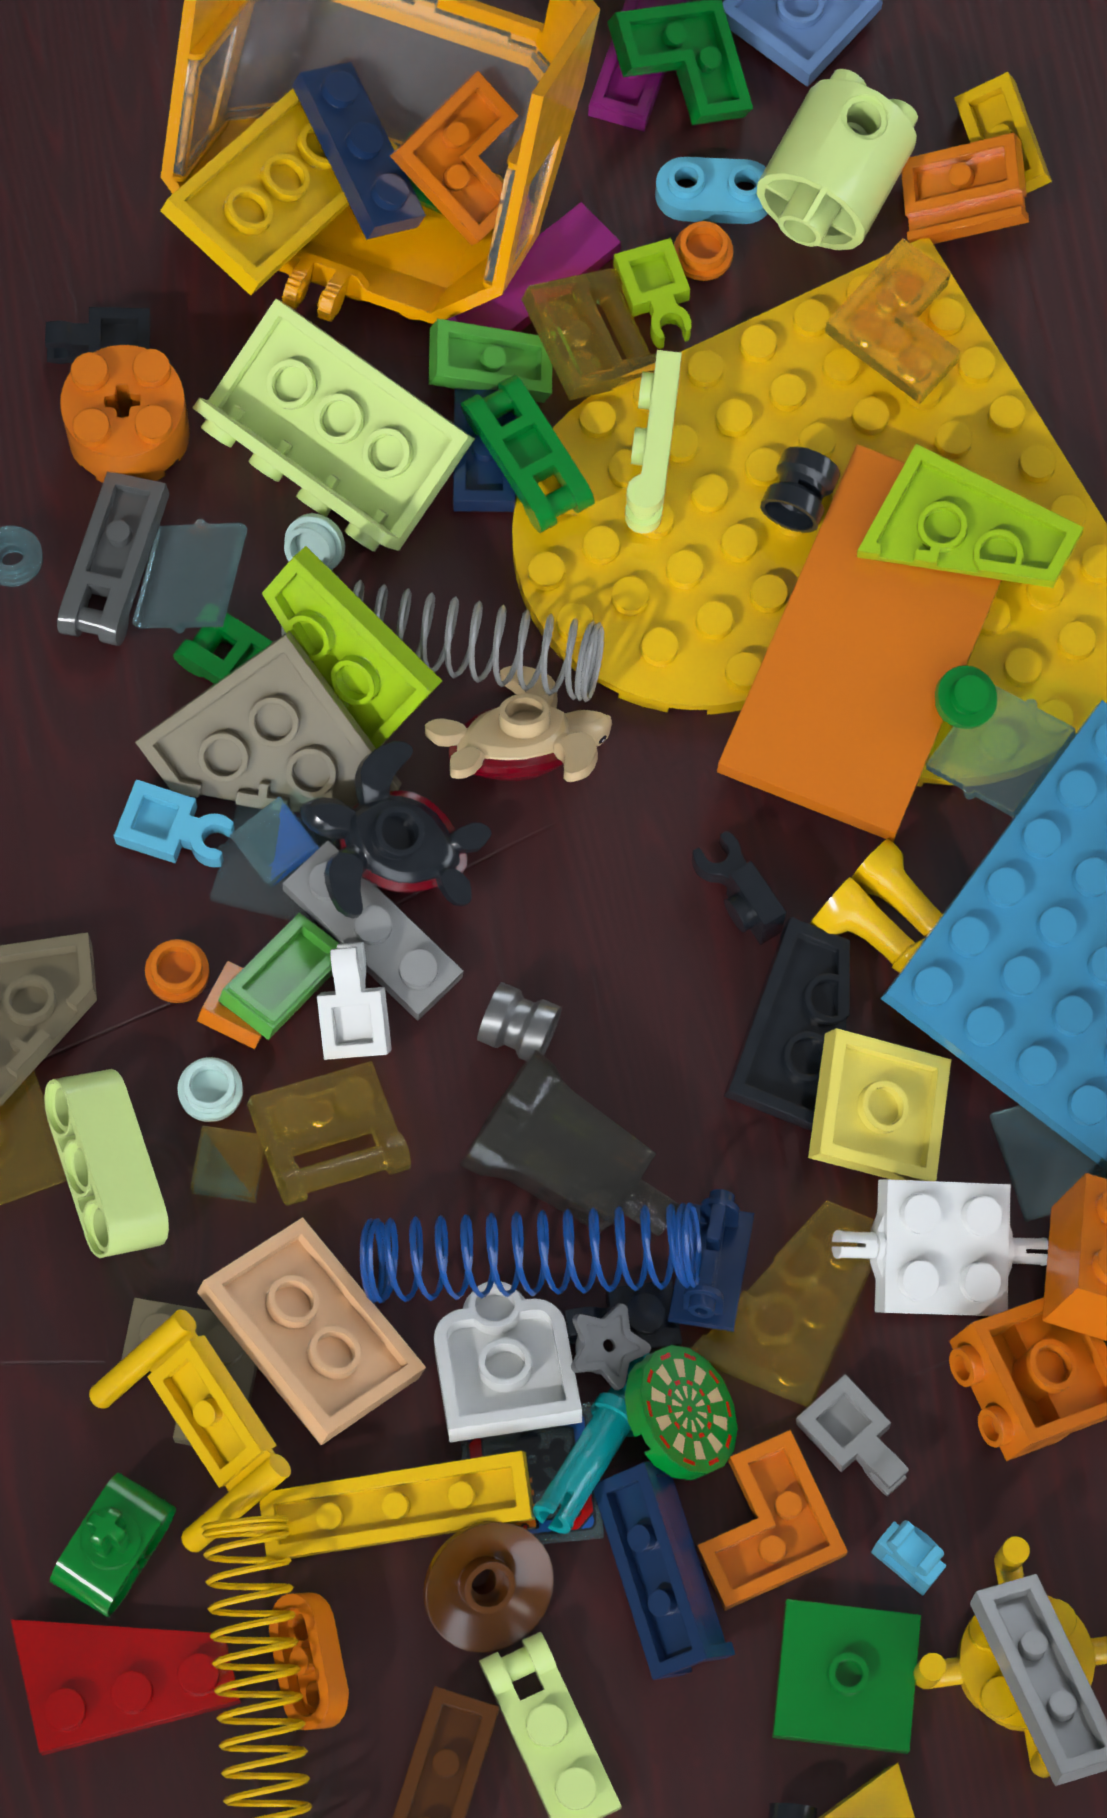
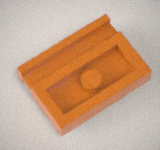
[901,133,1029,244]

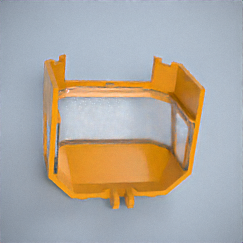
[161,0,600,324]

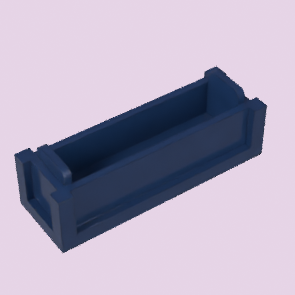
[593,1462,736,1680]

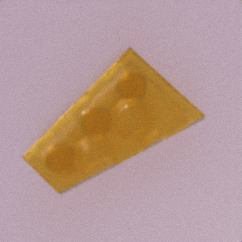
[691,1200,874,1407]

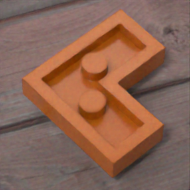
[390,71,519,246]
[696,1430,848,1611]

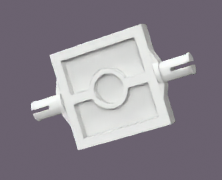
[832,1179,1049,1316]

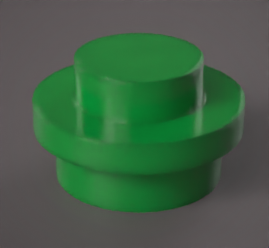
[935,666,997,729]

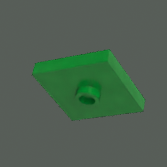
[772,1599,921,1754]

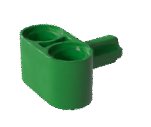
[50,1473,177,1617]

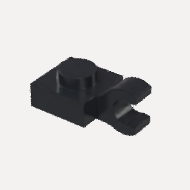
[45,307,151,364]
[692,831,786,945]
[564,1279,682,1353]

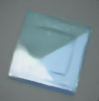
[230,796,320,888]

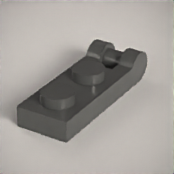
[57,471,170,646]

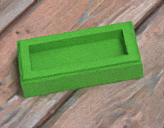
[218,912,340,1040]

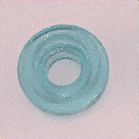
[0,526,43,587]

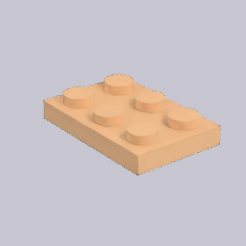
[197,1217,426,1445]

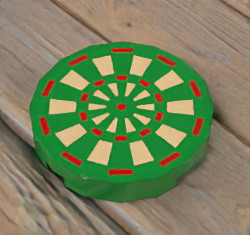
[624,1345,738,1480]

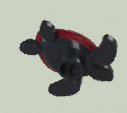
[300,741,492,919]

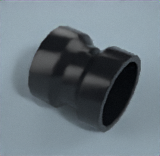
[760,446,840,533]

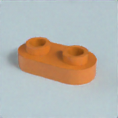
[269,1592,349,1730]

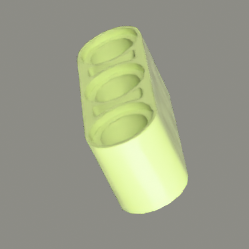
[44,1069,169,1258]

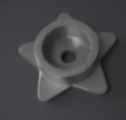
[571,1303,651,1390]

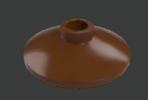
[423,1521,554,1652]

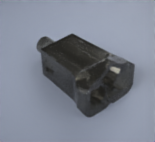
[459,1049,680,1237]

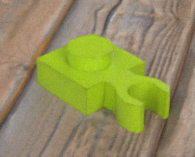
[613,238,691,349]

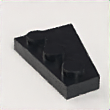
[724,917,850,1131]

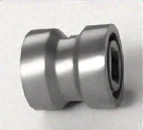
[477,982,562,1065]

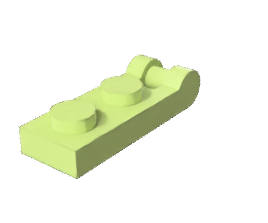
[625,350,682,534]
[479,1632,622,1818]

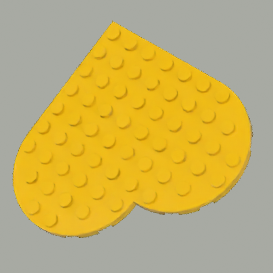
[512,238,1107,789]

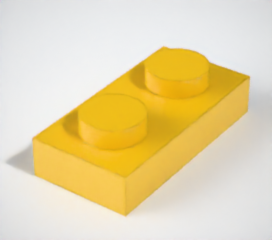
[954,72,1052,194]

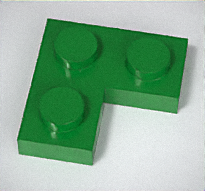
[607,0,753,125]

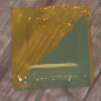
[190,1125,267,1203]

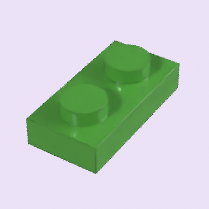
[429,319,553,403]

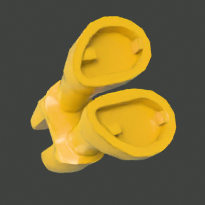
[810,838,942,973]

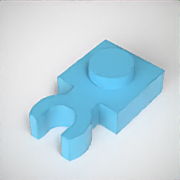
[114,779,235,867]
[871,1520,947,1596]

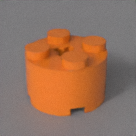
[60,345,190,483]

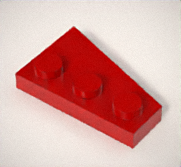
[11,1619,241,1756]

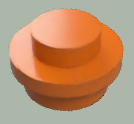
[674,221,733,281]
[145,939,210,1003]

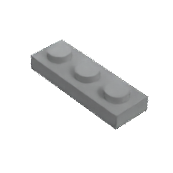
[283,841,463,1021]
[970,1574,1107,1786]

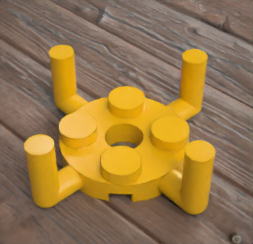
[914,1536,1107,1778]

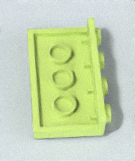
[192,299,475,552]

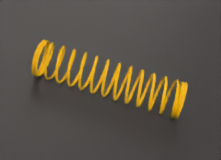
[201,1515,313,1818]

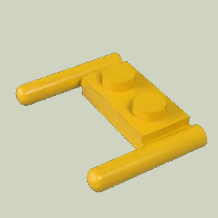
[89,1309,291,1552]

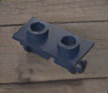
[668,1189,754,1332]

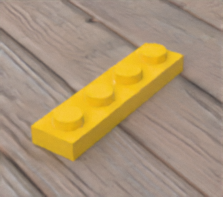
[259,1451,535,1559]

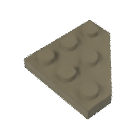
[135,631,402,813]
[0,932,97,1107]

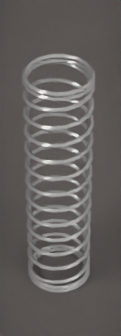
[281,575,604,703]

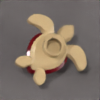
[425,666,612,782]

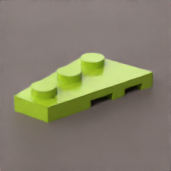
[857,444,1084,588]

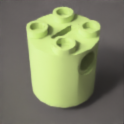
[756,69,918,250]

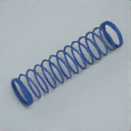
[360,1202,702,1304]

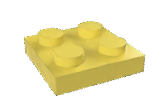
[808,1028,951,1181]

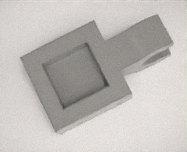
[796,1374,909,1496]

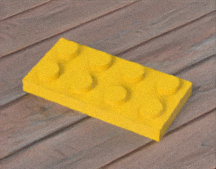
[161,88,398,295]

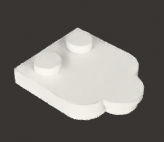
[434,1281,582,1442]

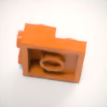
[949,1297,1107,1461]

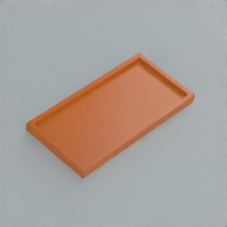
[717,444,1002,842]

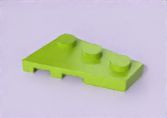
[262,546,442,749]

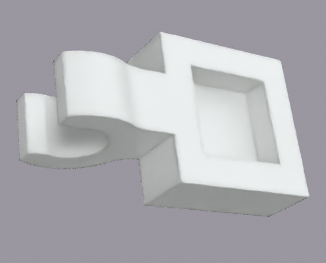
[317,942,392,1060]

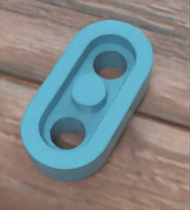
[655,157,768,224]

